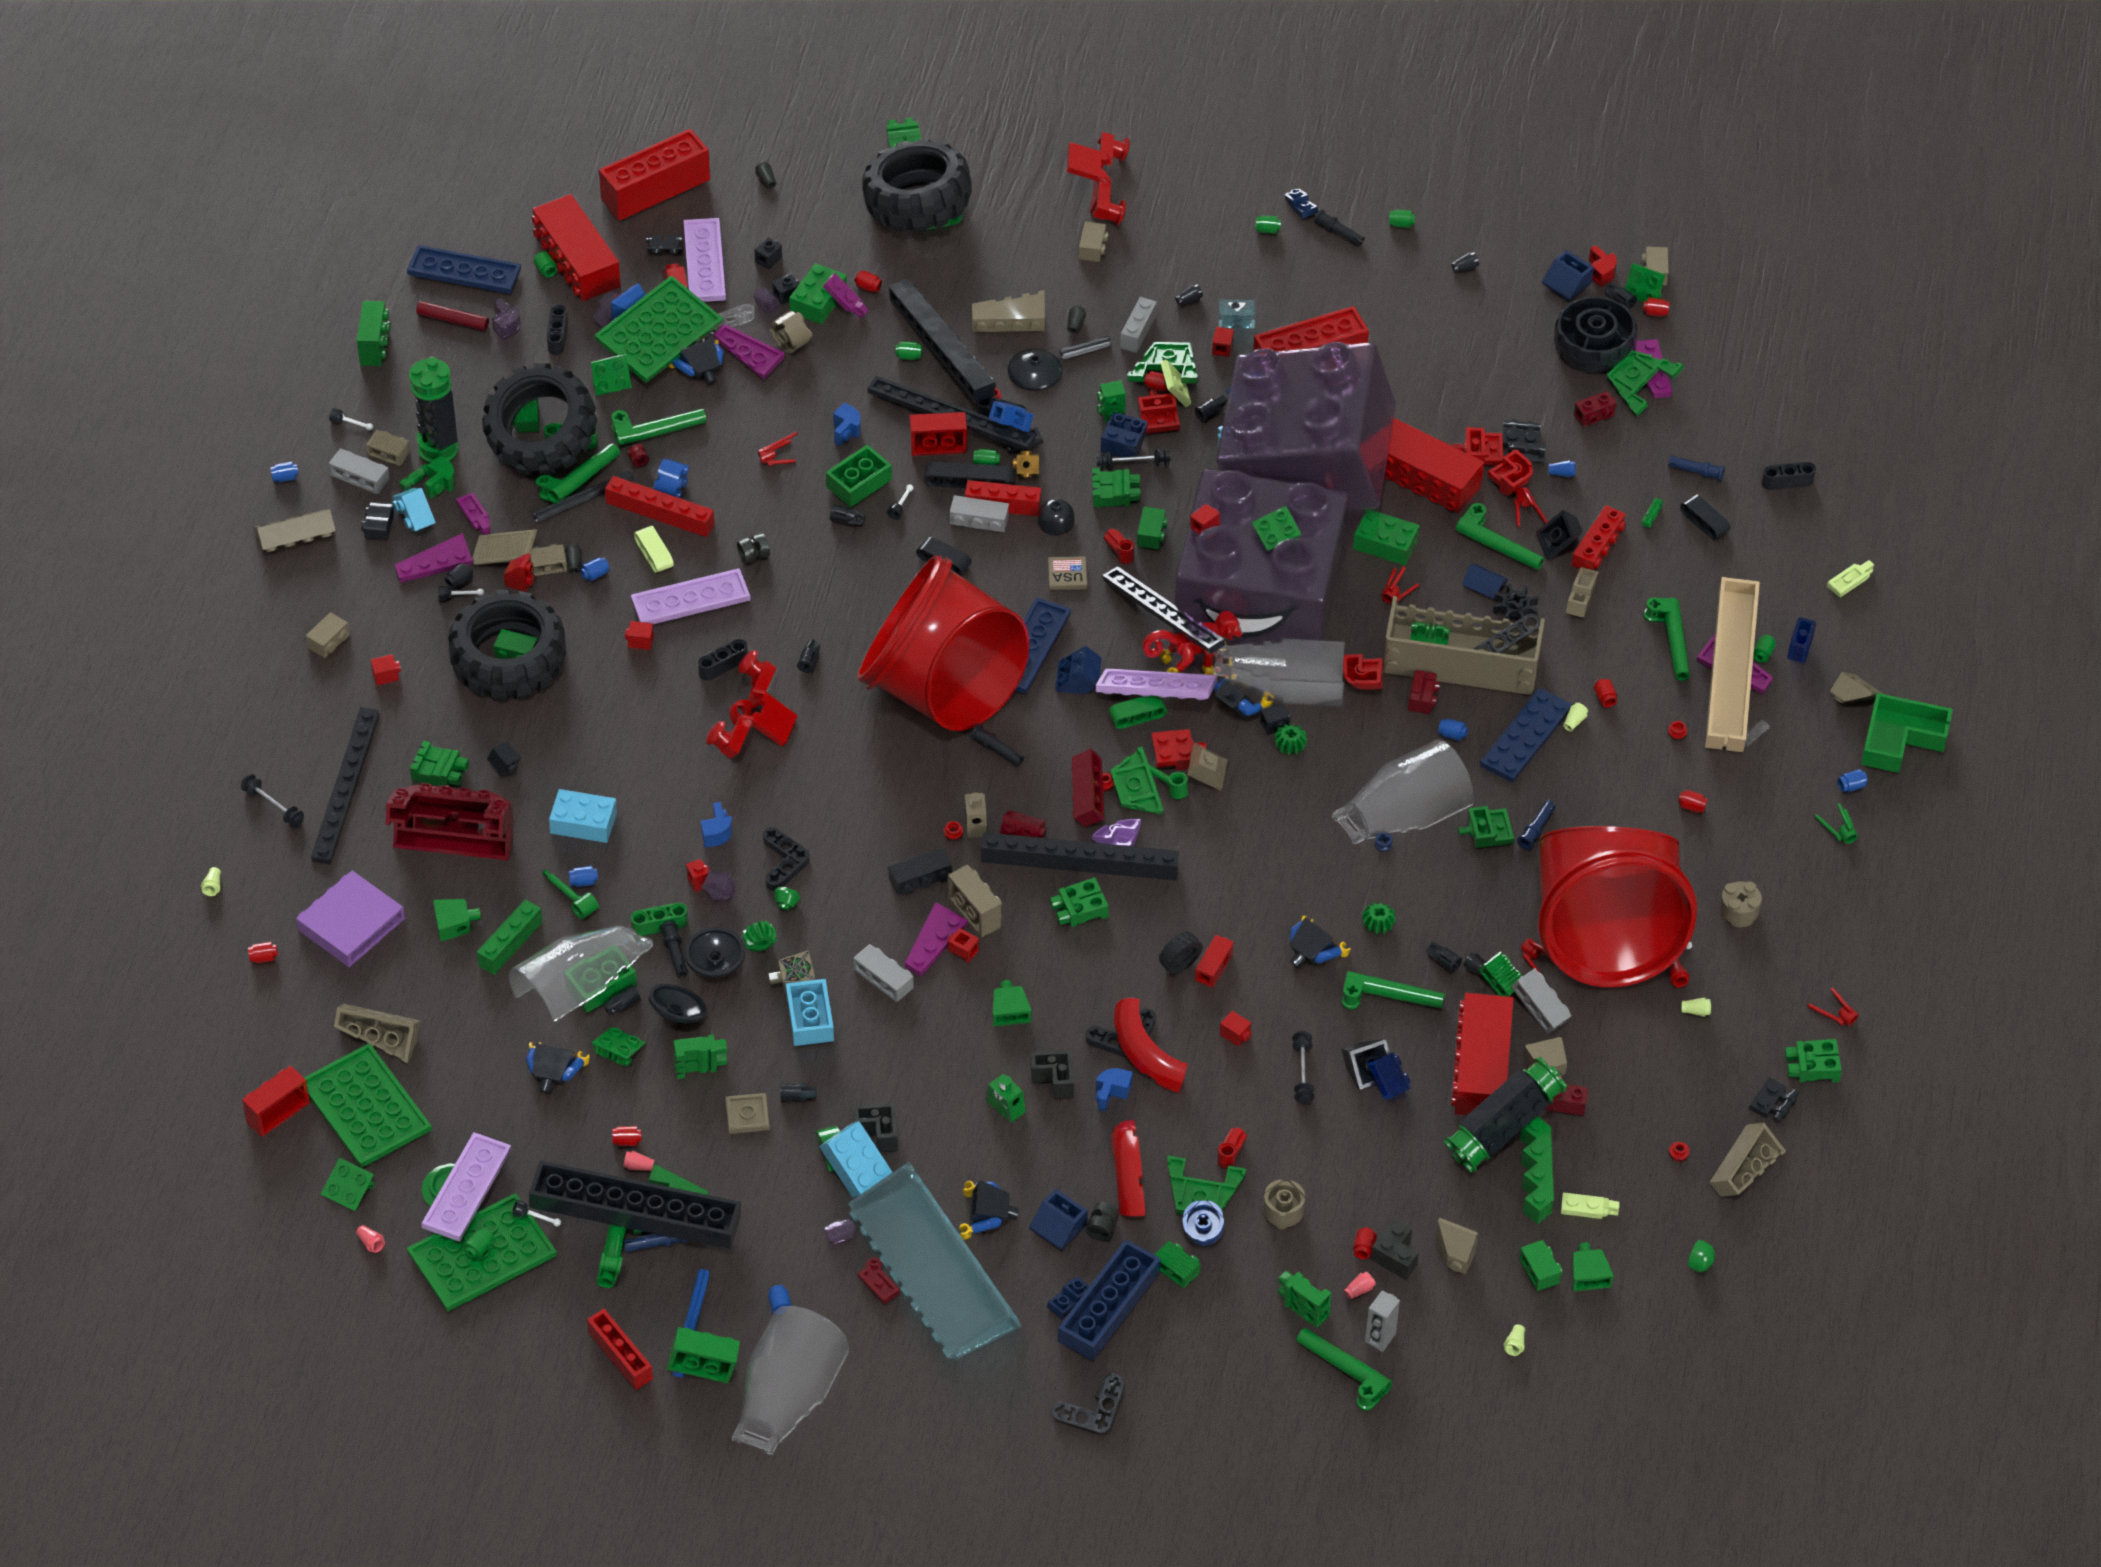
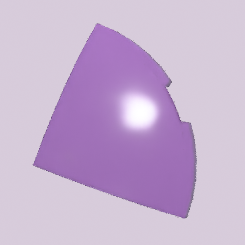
[1092,819,1141,847]

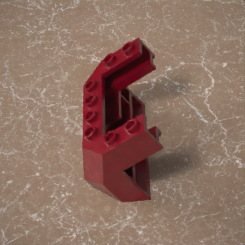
[385,783,514,861]

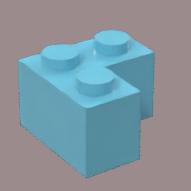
[392,488,436,531]

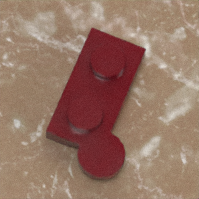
[858,1257,900,1305]

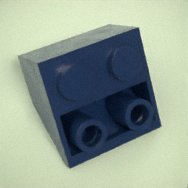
[1542,250,1594,301]
[1101,412,1148,462]
[1055,646,1102,694]
[1029,1188,1088,1251]

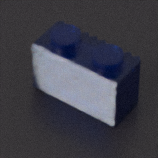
[1787,617,1816,663]
[1368,1052,1411,1100]

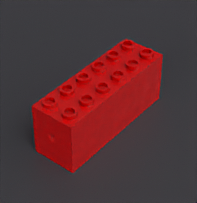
[599,128,710,221]
[531,194,621,302]
[1252,306,1369,389]
[1364,416,1484,514]
[1451,993,1513,1116]

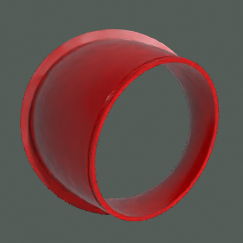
[857,555,1029,731]
[1538,826,1697,987]

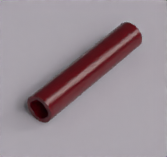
[416,301,489,331]

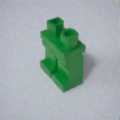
[886,117,922,148]
[1092,468,1140,507]
[410,740,469,786]
[1050,877,1109,927]
[674,1034,727,1079]
[1785,1039,1842,1082]
[1278,1271,1331,1328]

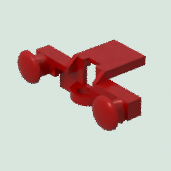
[1066,132,1130,225]
[706,650,798,758]

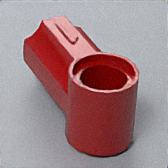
[1104,528,1134,564]
[1217,1127,1247,1169]

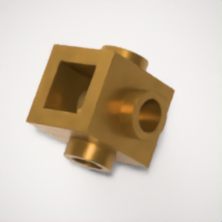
[1013,451,1039,477]

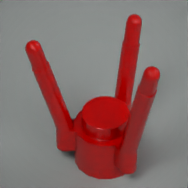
[758,432,798,466]
[1514,487,1548,527]
[1381,566,1419,604]
[1521,938,1547,972]
[1808,987,1859,1026]

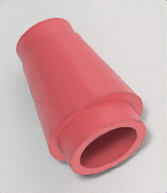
[623,1150,654,1171]
[356,1225,385,1253]
[1344,1272,1376,1300]

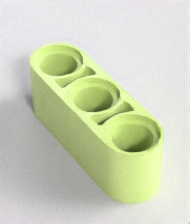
[634,526,674,573]

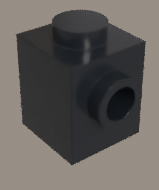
[754,237,782,270]
[772,274,800,305]
[1260,703,1291,735]
[487,741,521,776]

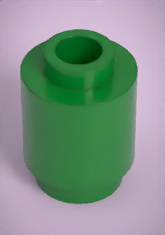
[1389,209,1415,228]
[1255,215,1281,234]
[533,252,557,278]
[895,341,922,360]
[973,449,1000,465]
[1753,634,1776,662]
[464,1228,494,1259]

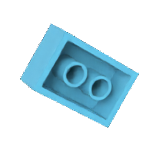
[549,789,617,843]
[786,979,834,1046]
[819,1121,892,1198]

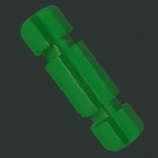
[399,464,428,490]
[1641,498,1663,528]

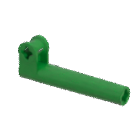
[611,409,707,446]
[536,443,620,504]
[1456,503,1544,571]
[1643,597,1690,681]
[1342,971,1445,1010]
[596,1224,626,1288]
[1296,1328,1393,1411]

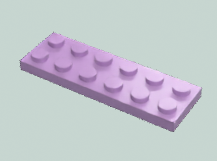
[684,218,726,302]
[631,568,750,624]
[1096,669,1217,700]
[422,1132,511,1242]

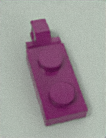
[823,273,868,318]
[456,492,491,535]

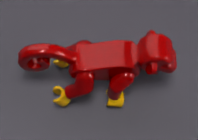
[1142,611,1243,675]

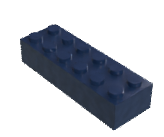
[1058,1239,1161,1361]

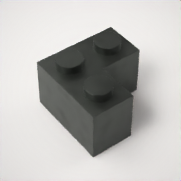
[1030,1050,1074,1098]
[854,1103,898,1152]
[1371,1219,1419,1280]

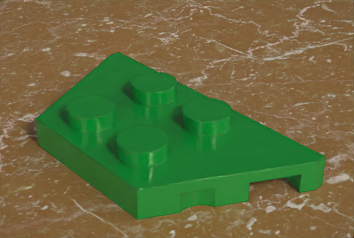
[1110,747,1164,815]

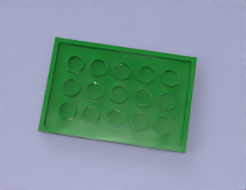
[594,275,723,383]
[304,1043,432,1168]
[407,1193,557,1312]

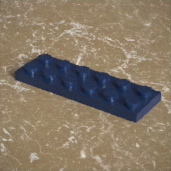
[407,245,521,294]
[1015,597,1071,694]
[1480,687,1572,783]

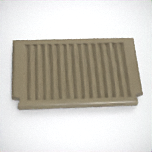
[472,529,537,565]

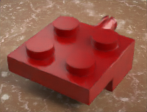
[1137,390,1180,434]
[1453,427,1503,465]
[1151,729,1206,770]

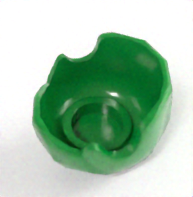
[1688,1240,1715,1273]

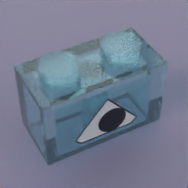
[1218,300,1255,328]

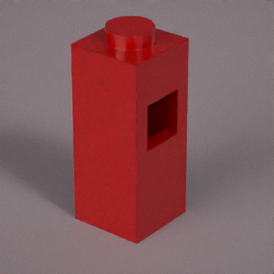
[1195,935,1234,988]

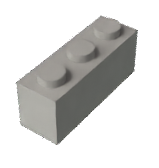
[1120,297,1157,353]
[329,448,390,494]
[950,495,1009,532]
[853,944,914,1002]
[1512,968,1572,1034]
[1365,1290,1400,1352]

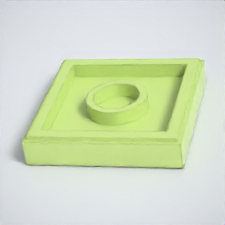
[1161,360,1191,407]

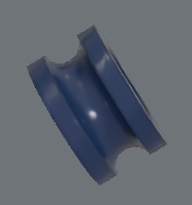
[1375,832,1393,852]

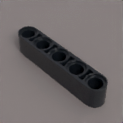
[924,461,1016,488]
[1473,614,1540,653]

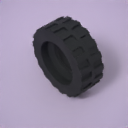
[1159,931,1203,974]

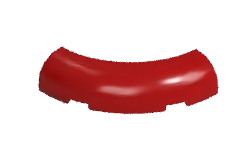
[1114,998,1188,1093]
[1110,1120,1145,1216]

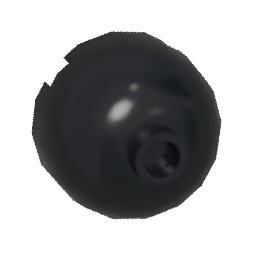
[1037,498,1075,536]

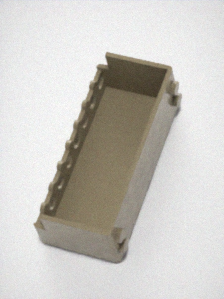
[1383,596,1545,695]

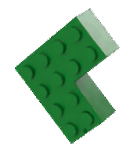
[1861,693,1953,773]

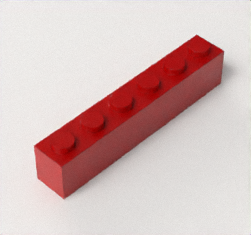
[605,476,715,537]

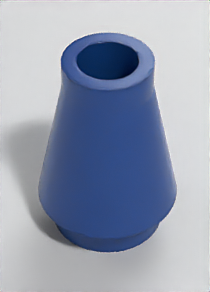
[1549,460,1576,478]

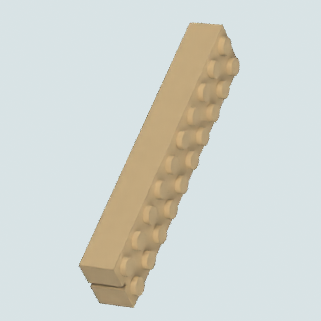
[1705,577,1760,752]

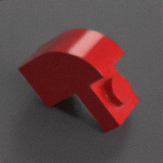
[1589,245,1617,287]

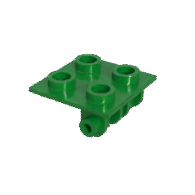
[1625,263,1665,303]
[590,354,632,396]
[1252,506,1302,552]
[1410,621,1450,645]
[592,1027,646,1067]
[321,1158,375,1212]

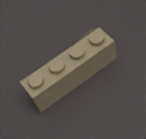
[972,290,1045,332]
[253,509,336,552]
[334,1004,421,1063]
[1710,1123,1786,1197]

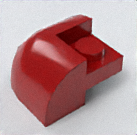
[1488,449,1533,495]
[1343,654,1383,690]

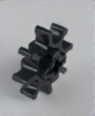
[1493,584,1539,620]

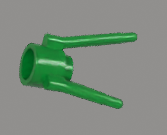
[1815,803,1858,844]

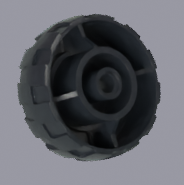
[1554,296,1637,373]

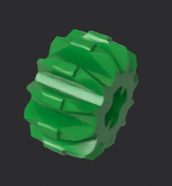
[1274,723,1307,756]
[1362,901,1396,935]
[743,920,777,953]

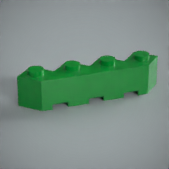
[1520,1116,1554,1225]

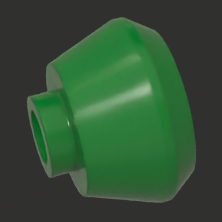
[774,887,800,911]

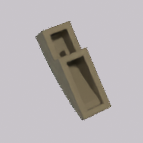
[1566,567,1599,618]

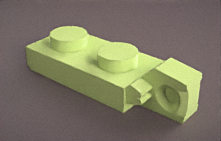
[1827,560,1874,598]
[1561,1193,1619,1219]

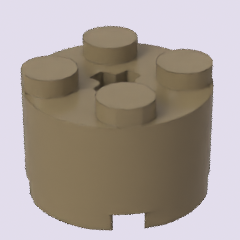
[770,311,813,353]
[1720,882,1762,927]
[1263,1179,1305,1229]

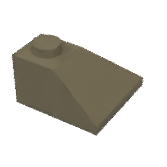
[1830,672,1884,703]
[1187,743,1228,791]
[1435,1218,1478,1274]

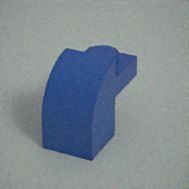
[989,401,1034,432]
[833,402,861,446]
[701,802,732,848]
[1095,1068,1133,1112]

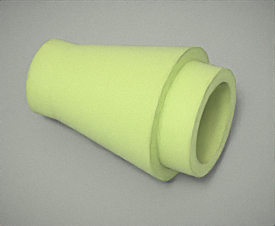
[1563,703,1588,732]
[201,867,221,896]
[1682,997,1711,1017]
[1504,1325,1525,1356]

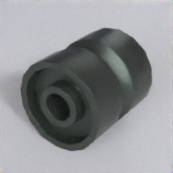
[737,533,770,564]
[1085,1202,1120,1241]

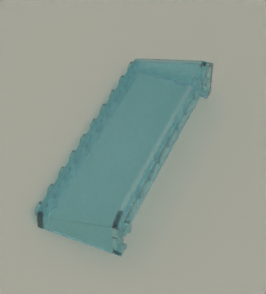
[848,1162,1022,1361]

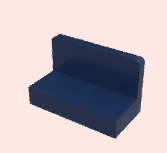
[1462,564,1509,599]

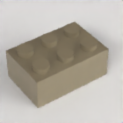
[948,864,1002,938]

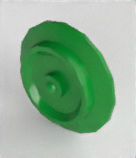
[421,1163,455,1208]

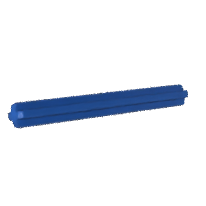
[673,1269,709,1378]

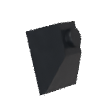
[1536,510,1582,560]
[1341,1039,1396,1090]

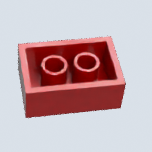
[910,412,967,456]

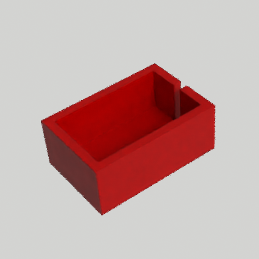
[242,1065,310,1137]

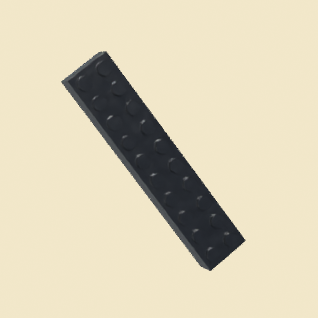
[529,1161,741,1249]

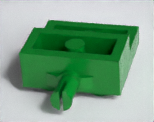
[1458,806,1514,848]

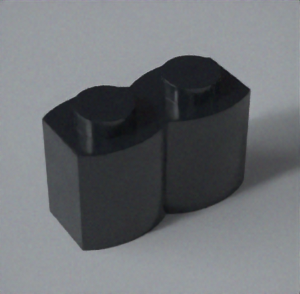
[361,502,394,540]

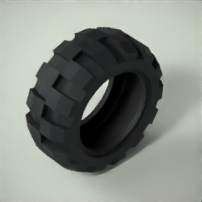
[862,139,972,233]
[482,363,597,476]
[448,590,566,701]

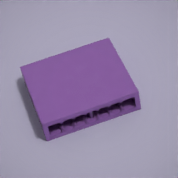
[296,870,405,967]

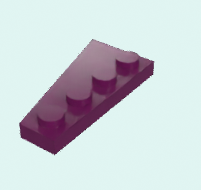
[714,324,784,380]
[1635,339,1672,398]
[395,533,473,583]
[1696,633,1773,695]
[905,902,968,977]

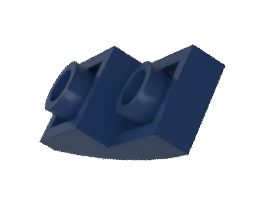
[1284,189,1318,218]
[1047,1276,1090,1319]

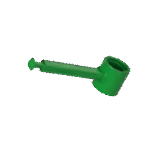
[1129,755,1188,799]
[542,869,599,920]

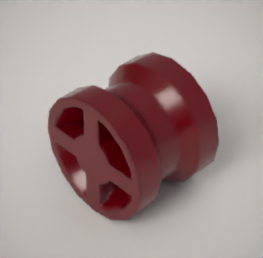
[627,444,650,468]

